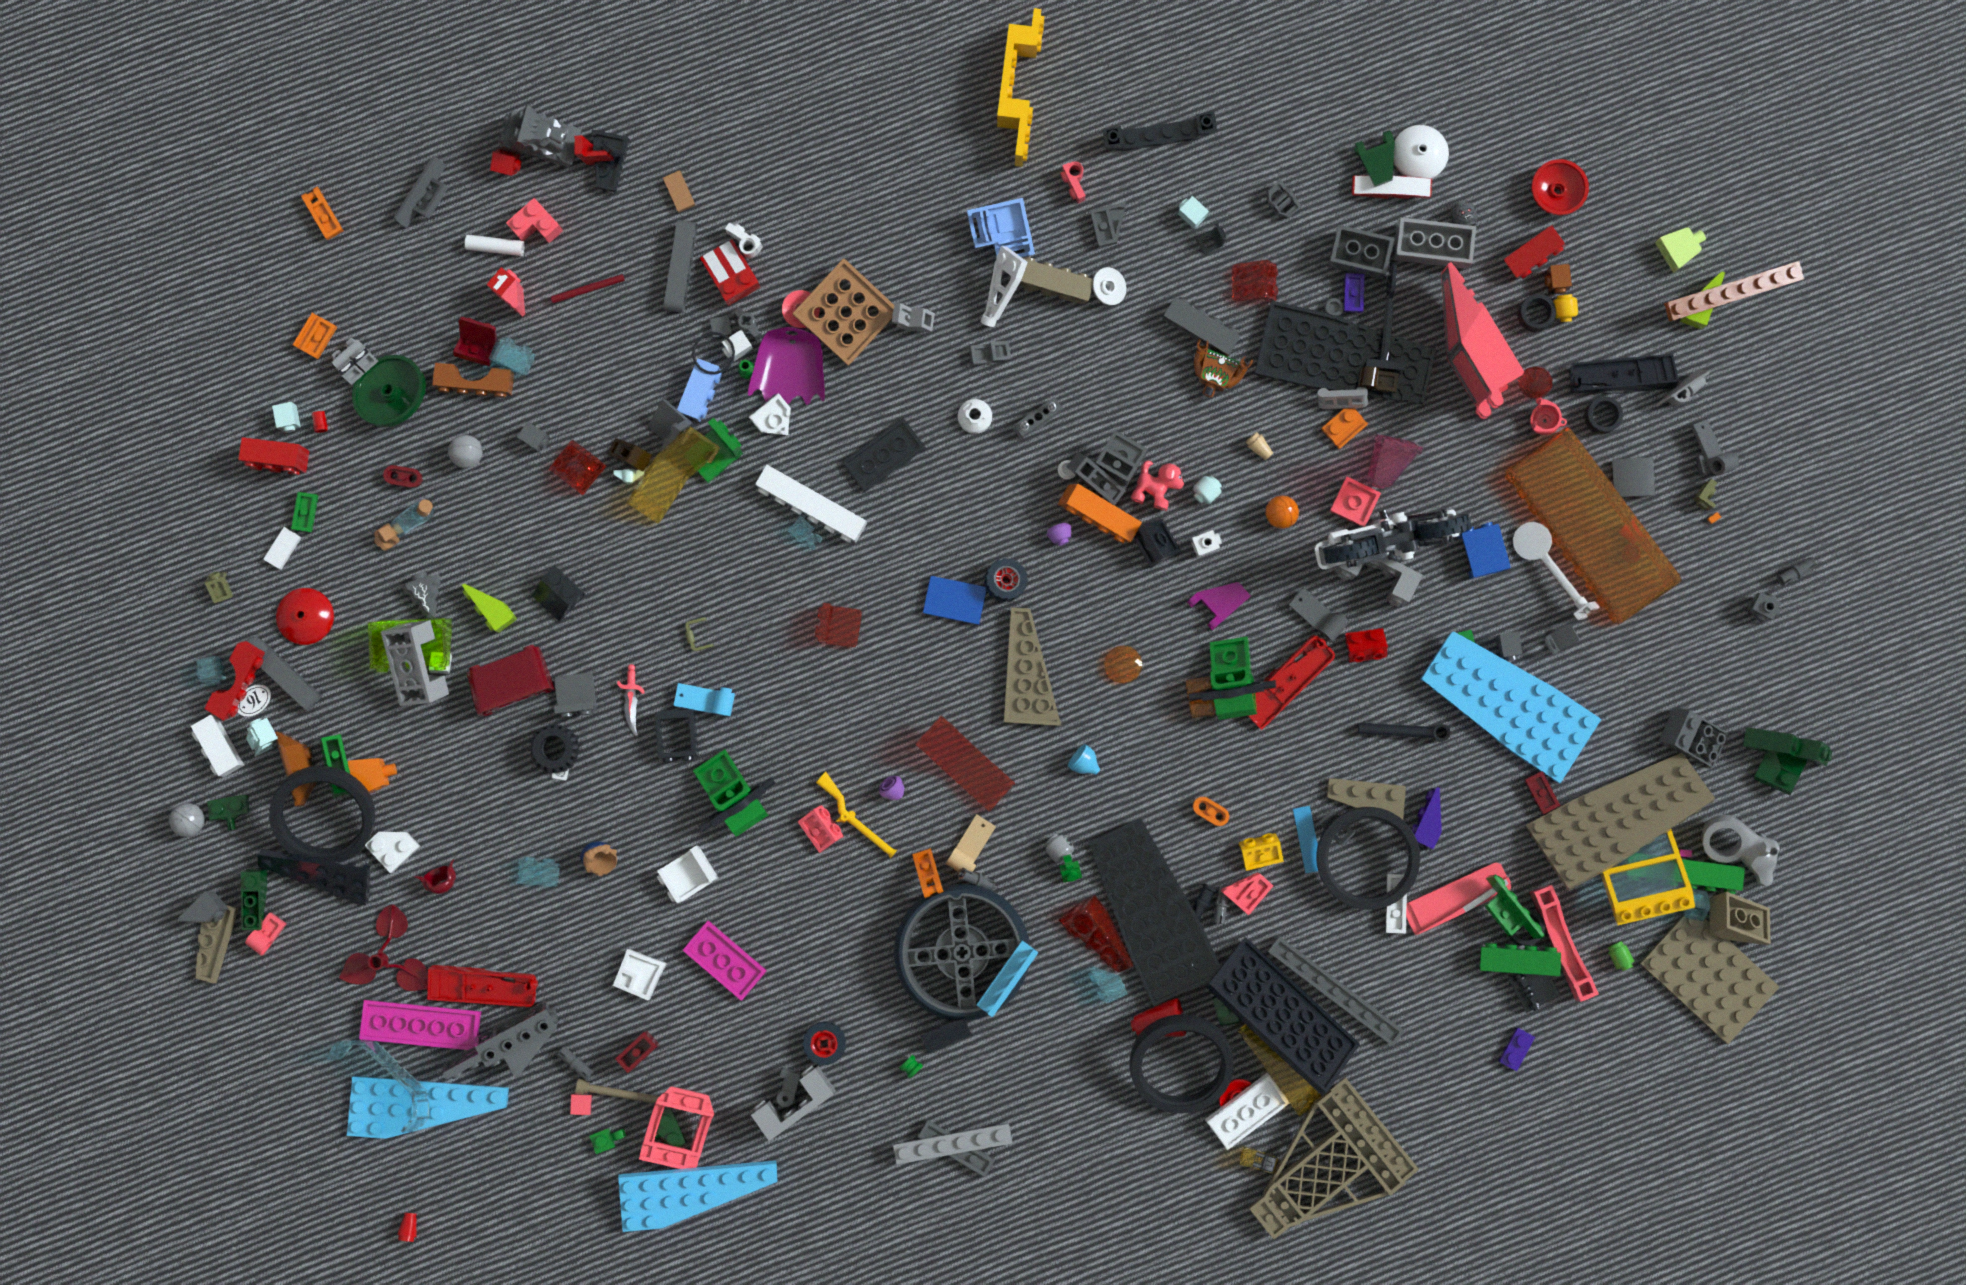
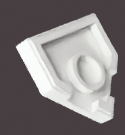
[749,393,791,435]

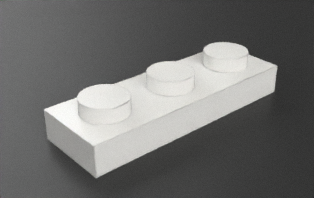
[1386,874,1407,933]

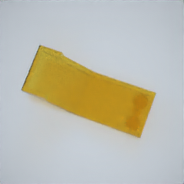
[626,426,721,524]
[1237,1024,1322,1117]

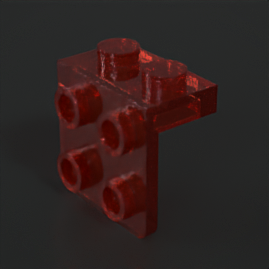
[1232,260,1278,302]
[815,603,862,648]

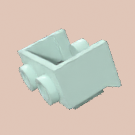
[246,718,278,757]

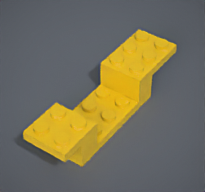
[997,8,1045,167]

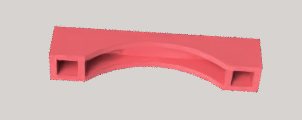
[1529,885,1599,1002]

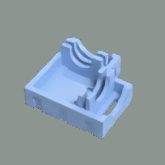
[967,198,1035,258]

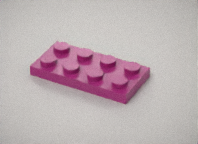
[682,920,767,1001]

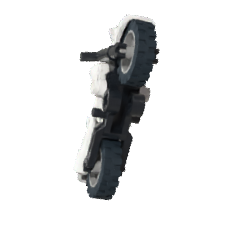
[1315,509,1472,569]

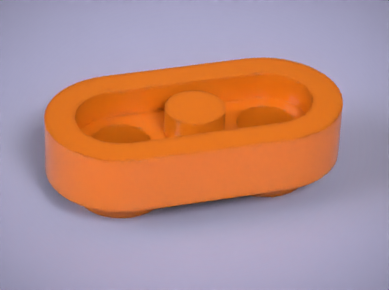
[1193,797,1229,826]

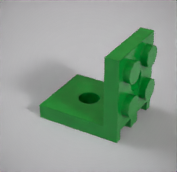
[683,417,743,483]

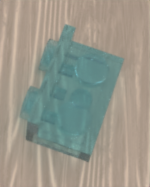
[518,857,560,887]

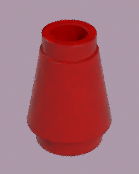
[397,1212,417,1242]

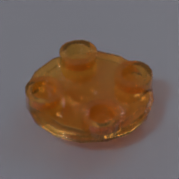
[1104,645,1142,684]

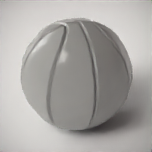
[448,435,483,468]
[169,803,204,837]

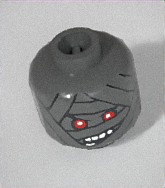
[1450,200,1478,226]

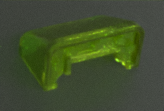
[368,618,452,672]

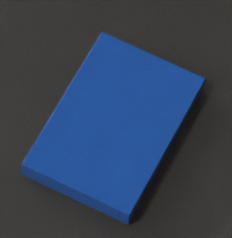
[923,576,986,625]

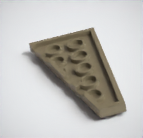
[1004,607,1062,726]

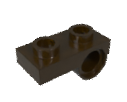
[1357,366,1399,393]

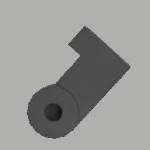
[777,1067,802,1107]

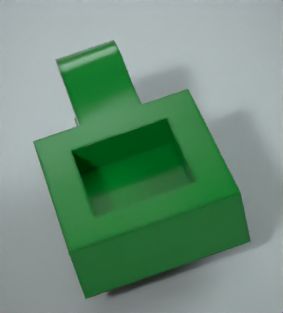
[1059,854,1082,883]
[589,1128,626,1154]

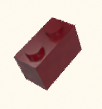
[615,1031,660,1073]

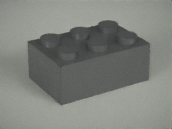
[1327,225,1394,280]

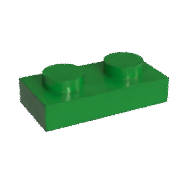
[291,492,318,533]

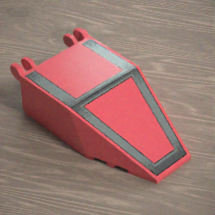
[1441,262,1524,420]

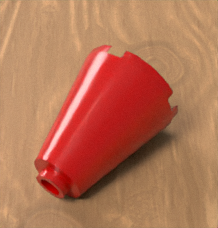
[1131,998,1186,1037]

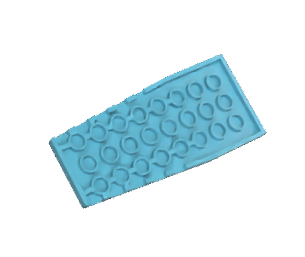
[1420,631,1601,783]

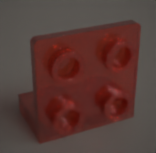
[549,440,606,495]

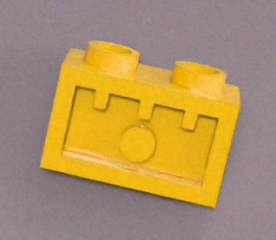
[1239,833,1284,871]

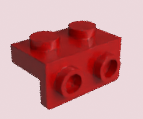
[1345,628,1388,663]

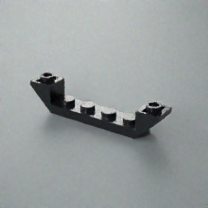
[1102,112,1217,151]

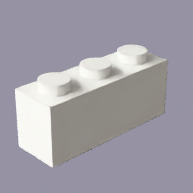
[191,715,244,777]

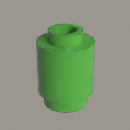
[1608,941,1634,971]

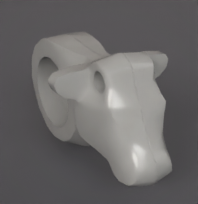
[1701,815,1780,886]

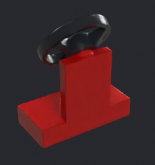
[574,135,624,165]

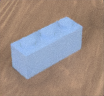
[677,358,722,422]

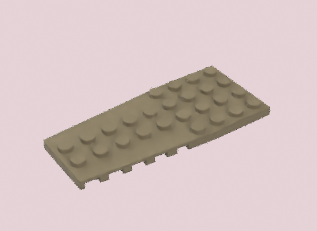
[1526,753,1715,891]

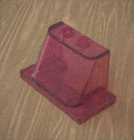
[1366,434,1423,489]

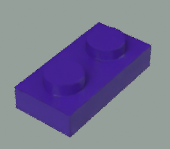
[1343,273,1365,313]
[1498,1027,1535,1071]

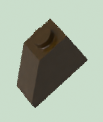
[607,438,652,472]

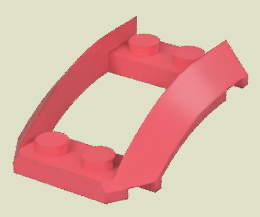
[639,1086,714,1169]

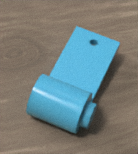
[674,683,735,716]

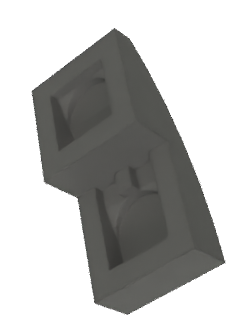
[968,341,1011,366]

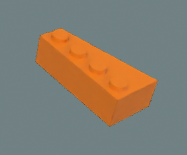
[1057,484,1142,544]

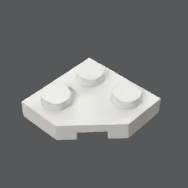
[365,832,421,873]

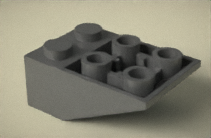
[1659,707,1729,768]

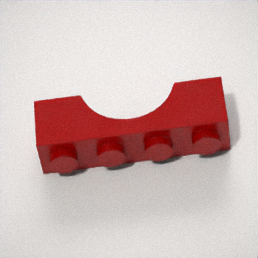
[204,641,265,721]

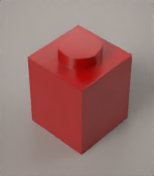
[490,149,521,176]

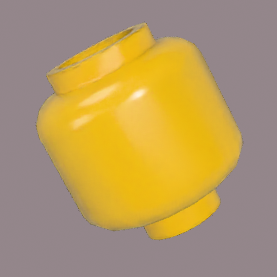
[1553,294,1578,322]

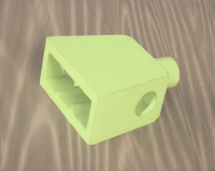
[1655,228,1706,273]

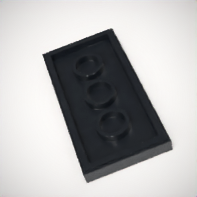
[842,417,926,493]

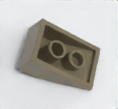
[1709,892,1771,945]

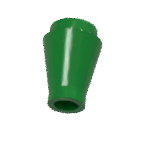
[738,360,755,379]

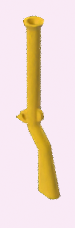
[816,772,897,859]

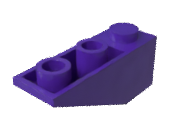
[1411,787,1442,850]

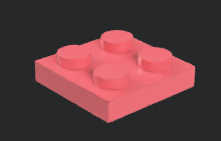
[1330,477,1381,527]

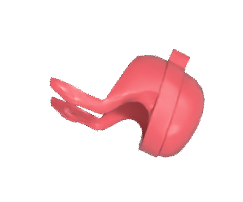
[1530,397,1567,435]

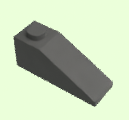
[1066,452,1126,505]

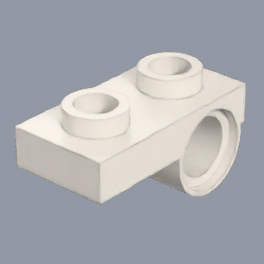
[725,223,763,259]

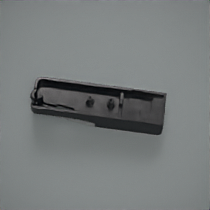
[1569,354,1679,394]

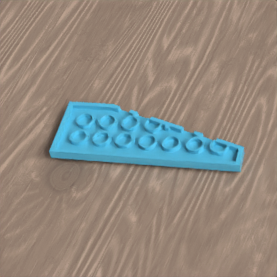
[347,1076,509,1139]
[618,1160,778,1232]

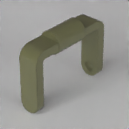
[685,617,714,652]

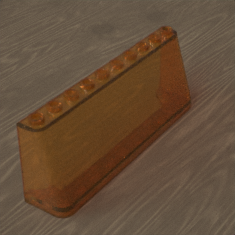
[1504,427,1682,625]

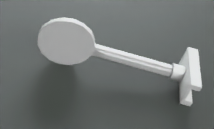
[1513,522,1600,620]

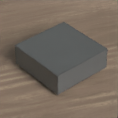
[710,316,732,339]

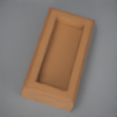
[663,170,696,213]

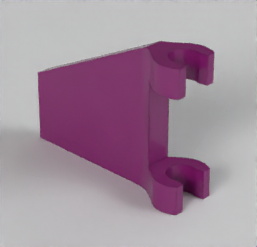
[1187,582,1251,630]

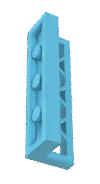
[976,941,1038,1017]

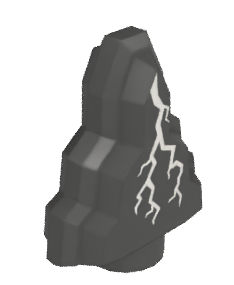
[402,572,441,619]

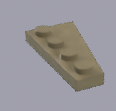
[1326,778,1406,820]
[196,904,239,983]

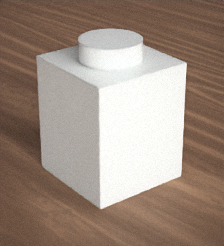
[722,330,753,361]

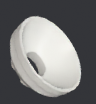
[958,399,992,434]

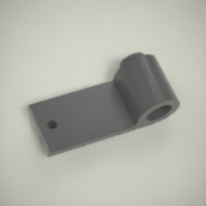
[1691,419,1739,475]
[1288,587,1348,642]

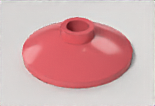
[782,290,820,328]

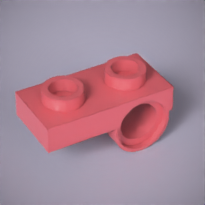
[1060,162,1085,204]
[245,912,287,956]

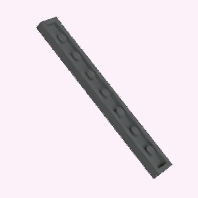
[1267,936,1405,1047]

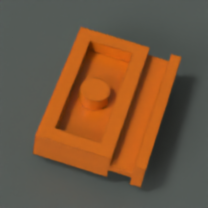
[293,313,337,359]
[1321,408,1368,450]

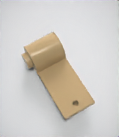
[946,814,996,872]

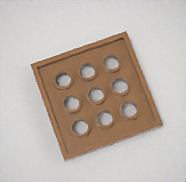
[792,258,894,366]

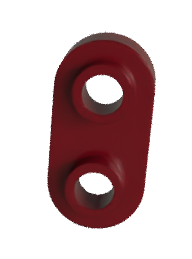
[383,465,423,488]

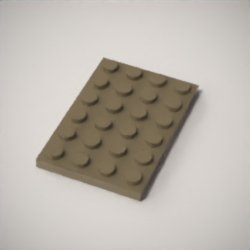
[1639,908,1779,1044]

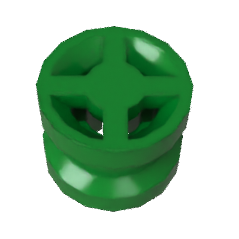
[899,1054,923,1079]

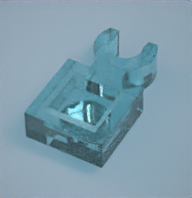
[788,516,823,550]

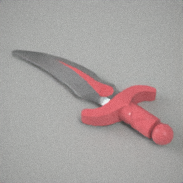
[617,664,645,736]

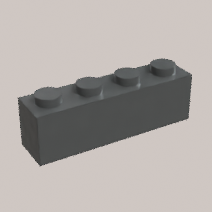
[1162,296,1240,357]

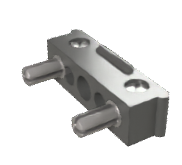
[1013,397,1064,440]

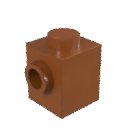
[1545,264,1572,294]

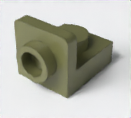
[1693,478,1717,510]
[205,571,233,603]

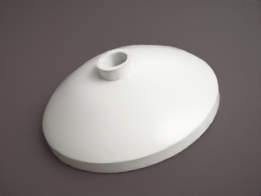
[1394,125,1449,179]

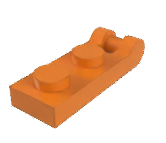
[301,186,344,240]
[912,848,944,898]

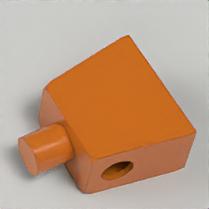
[347,758,397,793]

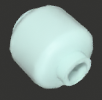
[1193,476,1222,504]

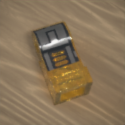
[1238,1145,1278,1174]

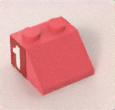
[486,267,525,317]

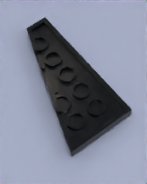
[258,849,371,906]

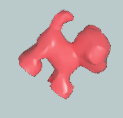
[1131,460,1185,511]

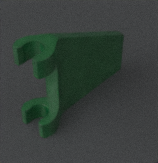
[1354,130,1395,187]

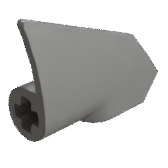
[1655,369,1709,407]

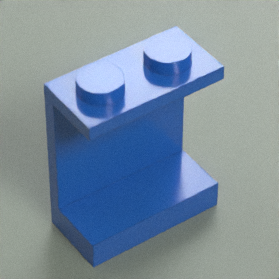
[1458,522,1511,580]

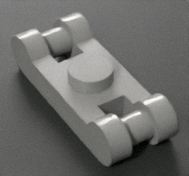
[1317,387,1368,409]

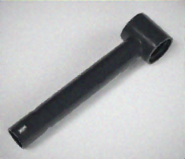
[1358,721,1451,742]

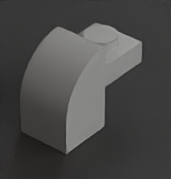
[892,303,935,332]

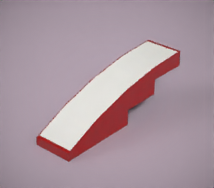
[1352,175,1432,199]

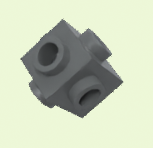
[1747,592,1781,622]

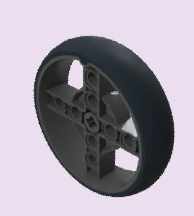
[894,884,1030,1021]

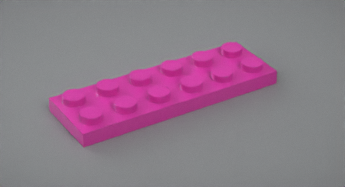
[359,1000,481,1050]

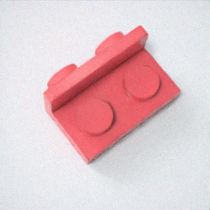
[798,805,843,853]

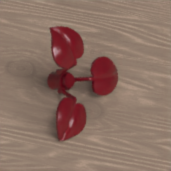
[339,904,428,991]

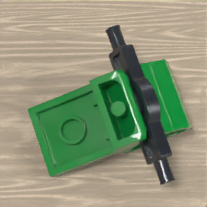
[1189,636,1277,720]
[693,749,776,837]

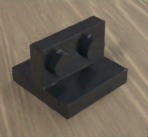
[1134,518,1181,568]

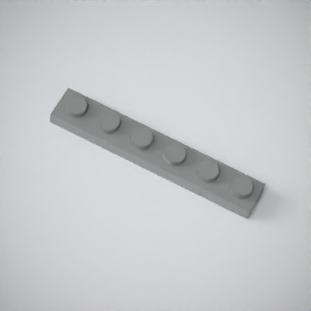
[893,1123,1012,1164]

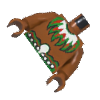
[1193,339,1253,398]

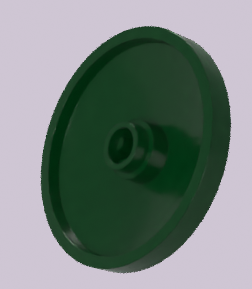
[352,355,426,428]

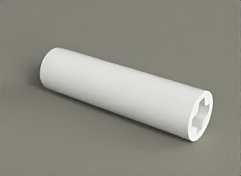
[465,235,525,256]

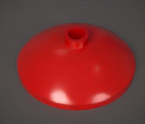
[1531,159,1589,216]
[276,588,334,645]

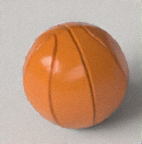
[1265,495,1299,529]

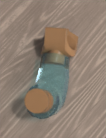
[374,499,434,551]

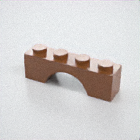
[432,363,514,398]

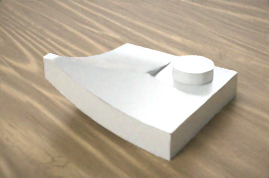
[613,949,667,1000]

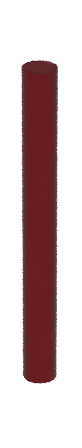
[551,274,625,304]

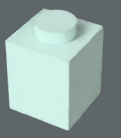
[1178,196,1209,230]
[272,402,301,433]

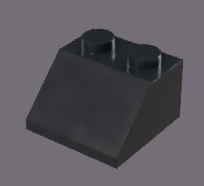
[532,566,586,622]

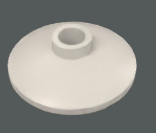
[1093,267,1126,305]

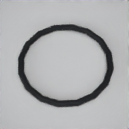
[692,332,735,374]

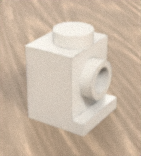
[1190,530,1222,558]

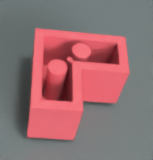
[506,198,563,243]

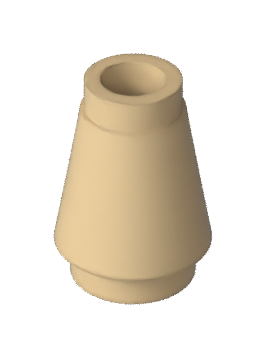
[1246,432,1273,460]

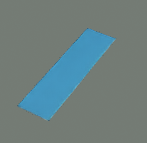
[1293,806,1318,874]

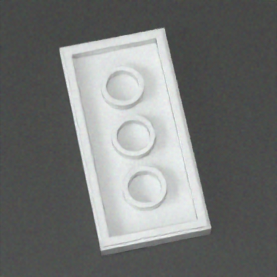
[1205,1073,1289,1150]

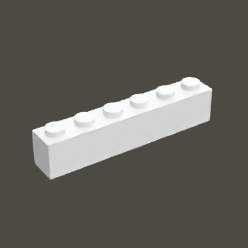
[755,465,867,543]

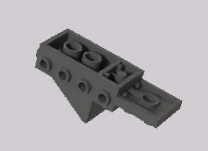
[443,1000,559,1080]

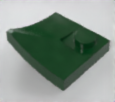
[1754,752,1807,796]

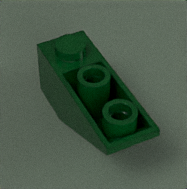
[241,869,267,930]

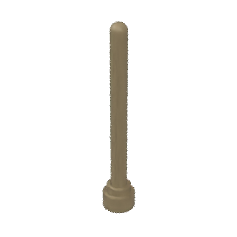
[575,1078,660,1103]

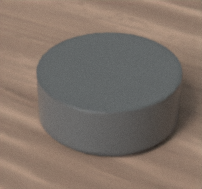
[1324,298,1344,317]

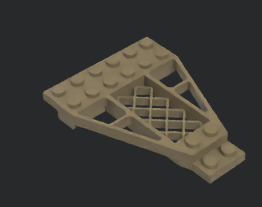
[1249,1076,1419,1239]

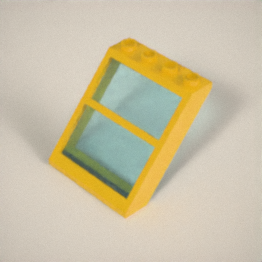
[1600,829,1695,925]

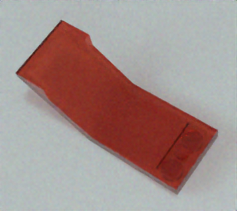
[916,715,1016,812]

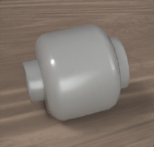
[1046,834,1074,863]

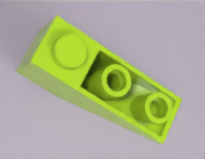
[462,584,517,633]

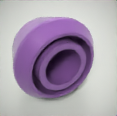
[1046,523,1071,546]
[879,776,904,801]

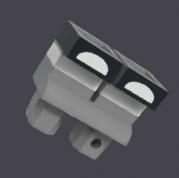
[331,338,378,385]

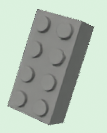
[1393,217,1476,269]

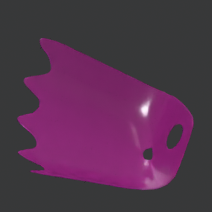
[748,327,825,405]

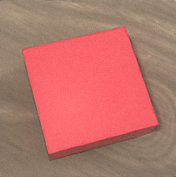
[570,1094,592,1115]

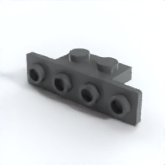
[394,156,449,228]

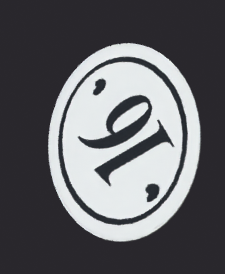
[238,685,271,717]

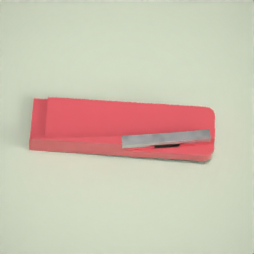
[1406,862,1511,935]

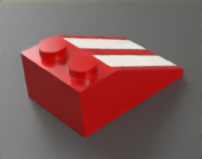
[700,239,761,306]

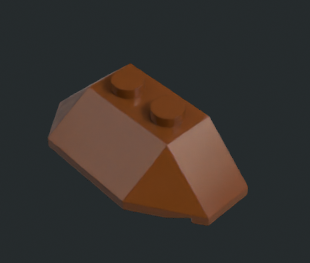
[275,732,317,807]

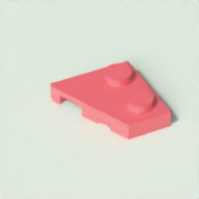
[1221,872,1273,915]

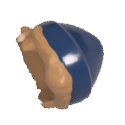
[580,841,617,877]

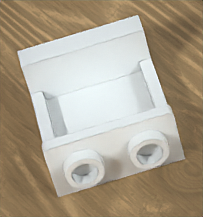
[657,845,719,904]

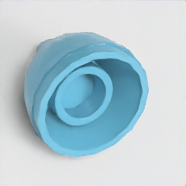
[1068,744,1100,775]

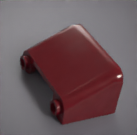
[466,644,555,717]

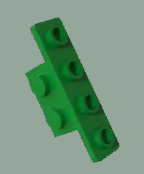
[1484,874,1545,939]

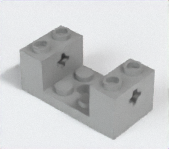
[1335,556,1423,607]
[381,620,449,706]
[751,1066,836,1141]

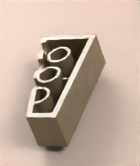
[1009,257,1093,304]

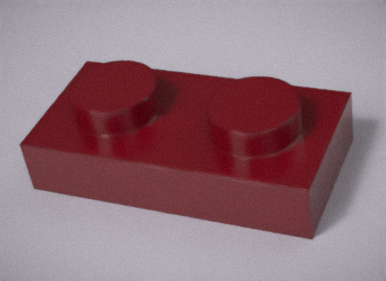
[1524,771,1560,814]

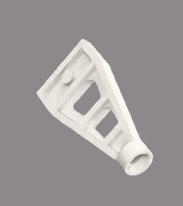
[981,246,1028,327]

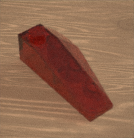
[1059,895,1133,973]

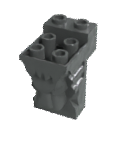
[498,105,582,168]

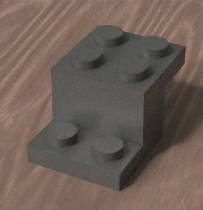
[1085,430,1148,503]

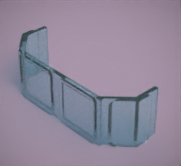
[325,1040,429,1133]

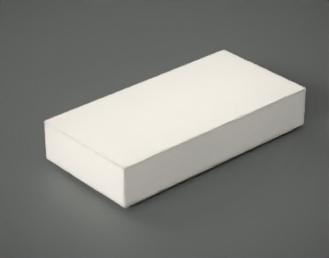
[264,527,302,570]

